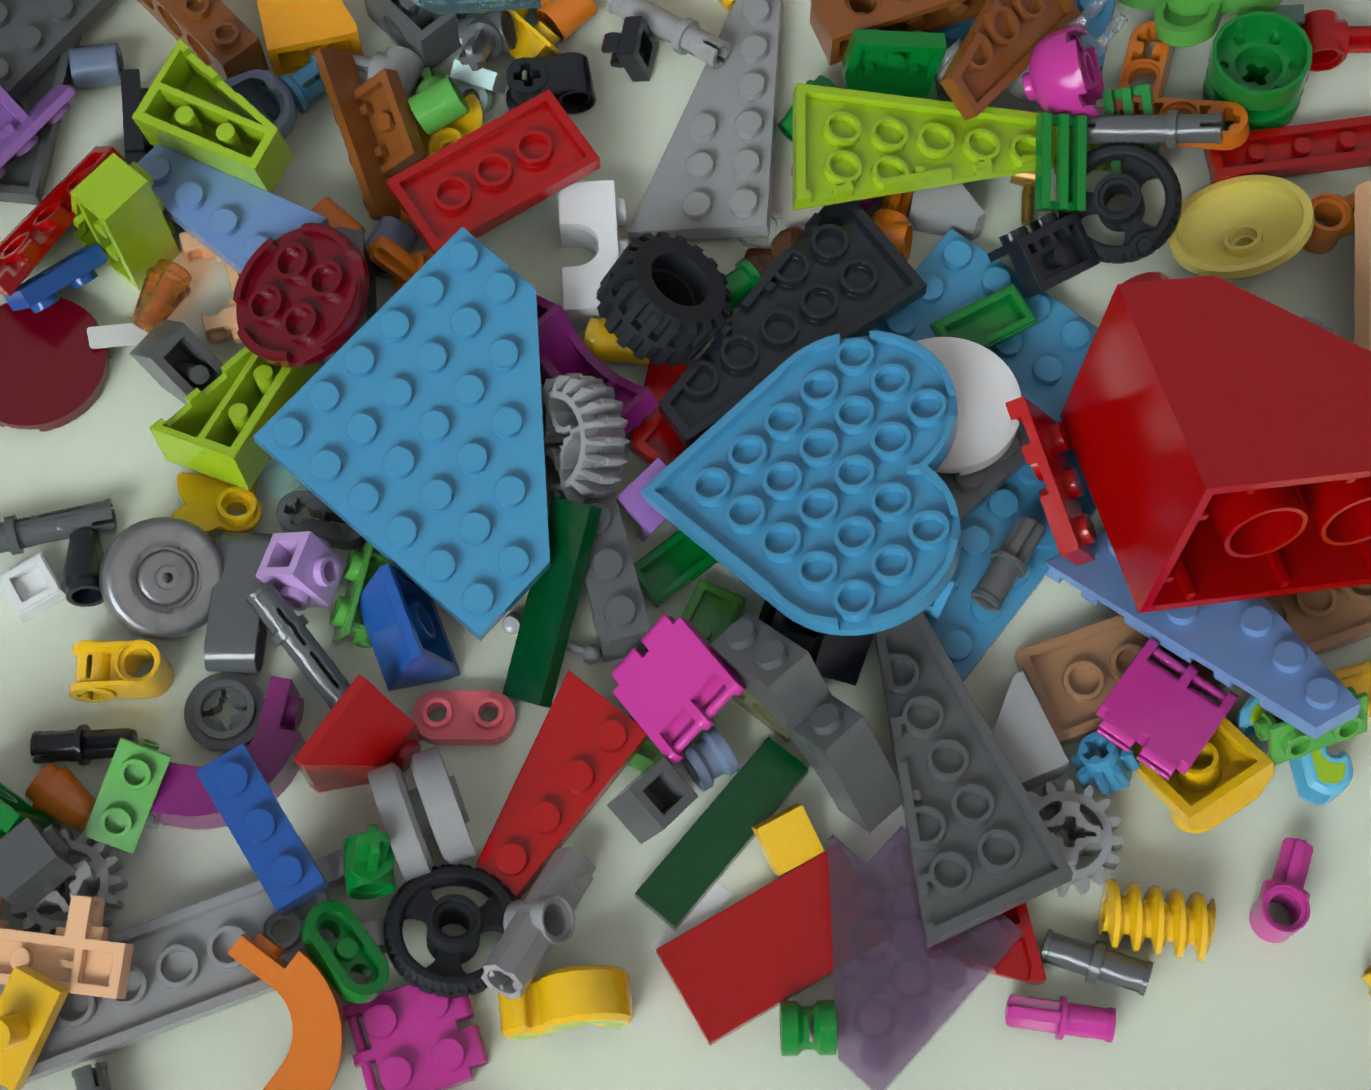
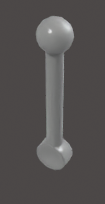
[502,612,601,664]

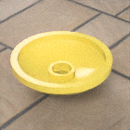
[1168,175,1315,280]

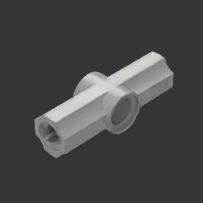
[481,847,596,999]

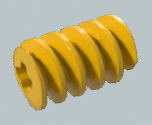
[1097,878,1216,963]

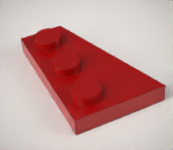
[1005,396,1097,566]

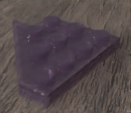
[827,825,1024,1090]

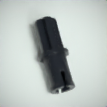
[30,724,138,766]

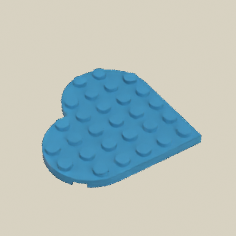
[640,330,962,636]

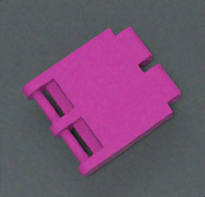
[611,613,746,765]
[1096,638,1239,780]
[343,984,489,1090]

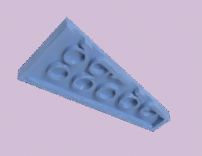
[1045,531,1360,739]

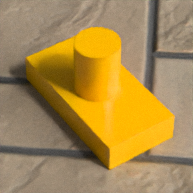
[0,964,70,1090]

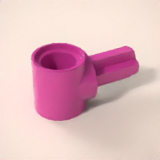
[1249,837,1313,943]

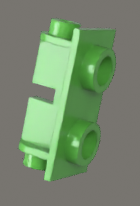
[330,542,397,648]
[1253,686,1368,766]
[82,737,172,854]

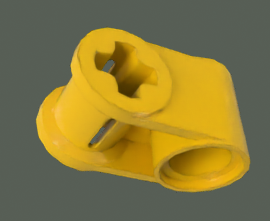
[69,639,174,703]

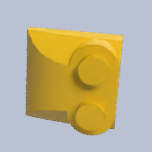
[1133,717,1275,833]

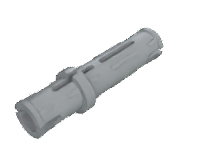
[606,0,731,69]

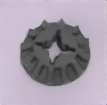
[184,672,265,752]

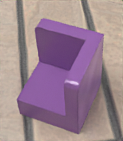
[616,458,667,542]

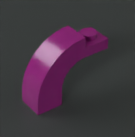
[536,295,658,435]
[151,676,306,829]

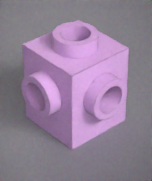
[256,531,347,611]

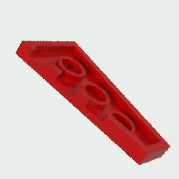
[0,146,125,296]

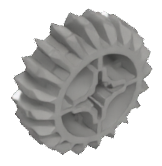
[541,373,630,503]

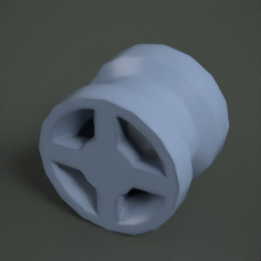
[681,726,739,792]

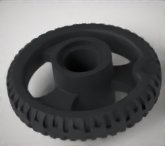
[1058,142,1182,264]
[384,864,516,998]

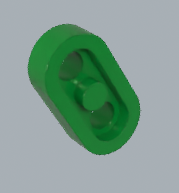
[300,901,390,1004]

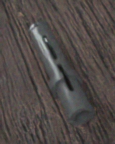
[1087,109,1224,148]
[0,498,117,555]
[245,580,351,710]

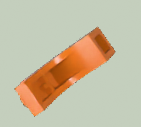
[227,931,346,1090]

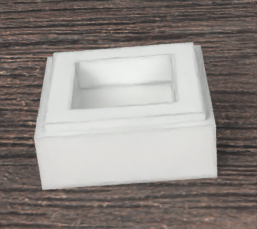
[0,552,66,622]

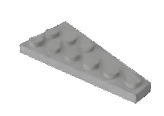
[627,0,784,241]

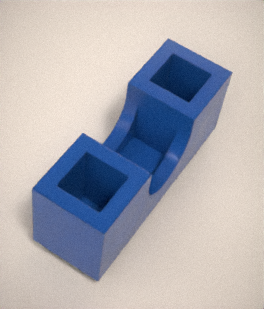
[195,743,330,916]

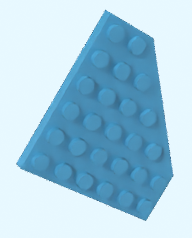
[253,227,550,641]

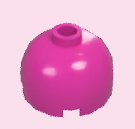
[1023,23,1105,118]

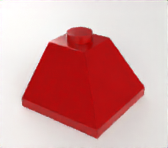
[293,675,422,793]

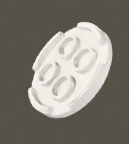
[916,337,1022,476]

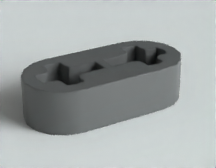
[276,491,367,550]

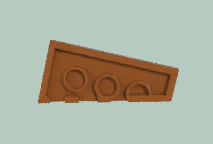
[940,0,1081,121]

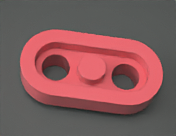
[412,690,516,745]

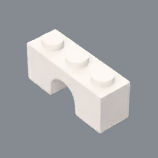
[558,180,628,331]

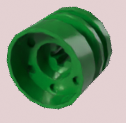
[1202,11,1312,131]

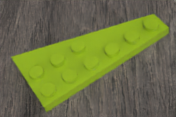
[792,83,1070,211]

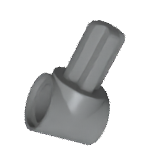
[351,46,424,100]

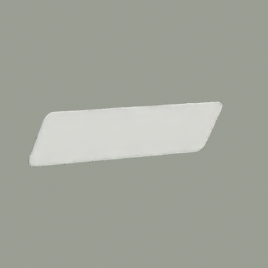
[87,319,174,349]
[650,881,731,952]

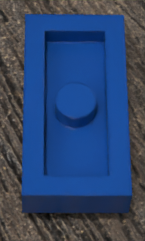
[3,243,108,313]

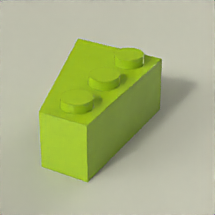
[132,39,294,193]
[70,153,180,291]
[149,347,320,491]

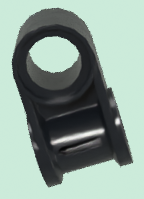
[506,52,596,114]

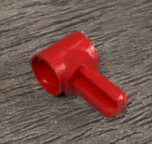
[1300,9,1371,72]

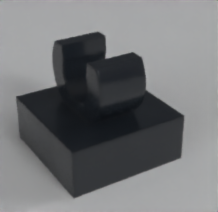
[601,16,658,82]

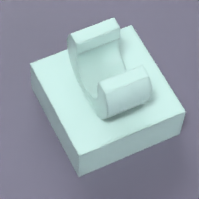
[450,59,507,113]

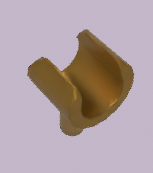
[1010,171,1035,225]

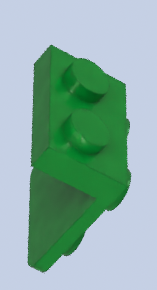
[841,29,947,100]

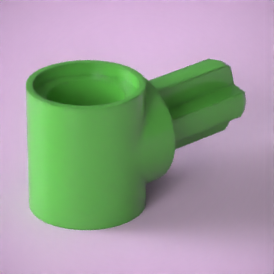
[408,67,470,136]

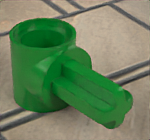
[341,824,396,900]

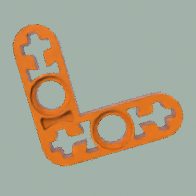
[1116,21,1249,150]

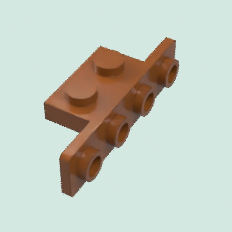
[314,47,427,221]

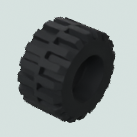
[596,232,732,367]

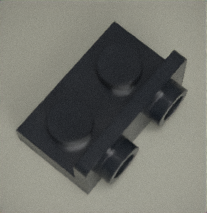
[987,211,1100,298]

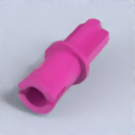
[1005,994,1116,1042]

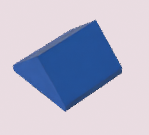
[357,563,461,691]

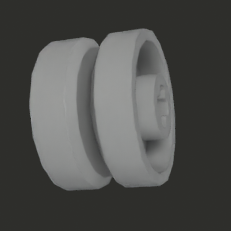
[367,745,476,881]

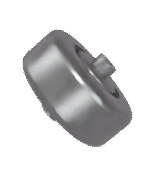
[99,517,224,639]

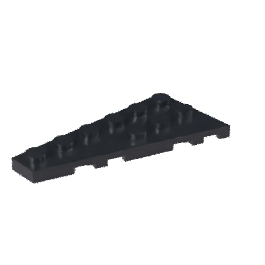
[658,201,927,448]

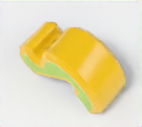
[498,965,634,1040]

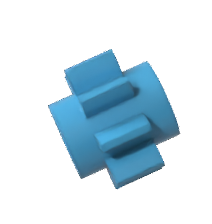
[1070,732,1140,796]

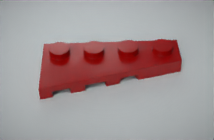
[476,670,649,899]

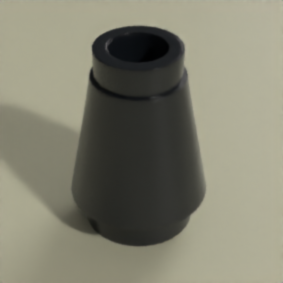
[60,529,104,607]

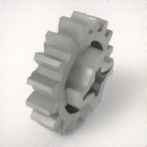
[1027,779,1125,897]
[9,828,128,934]

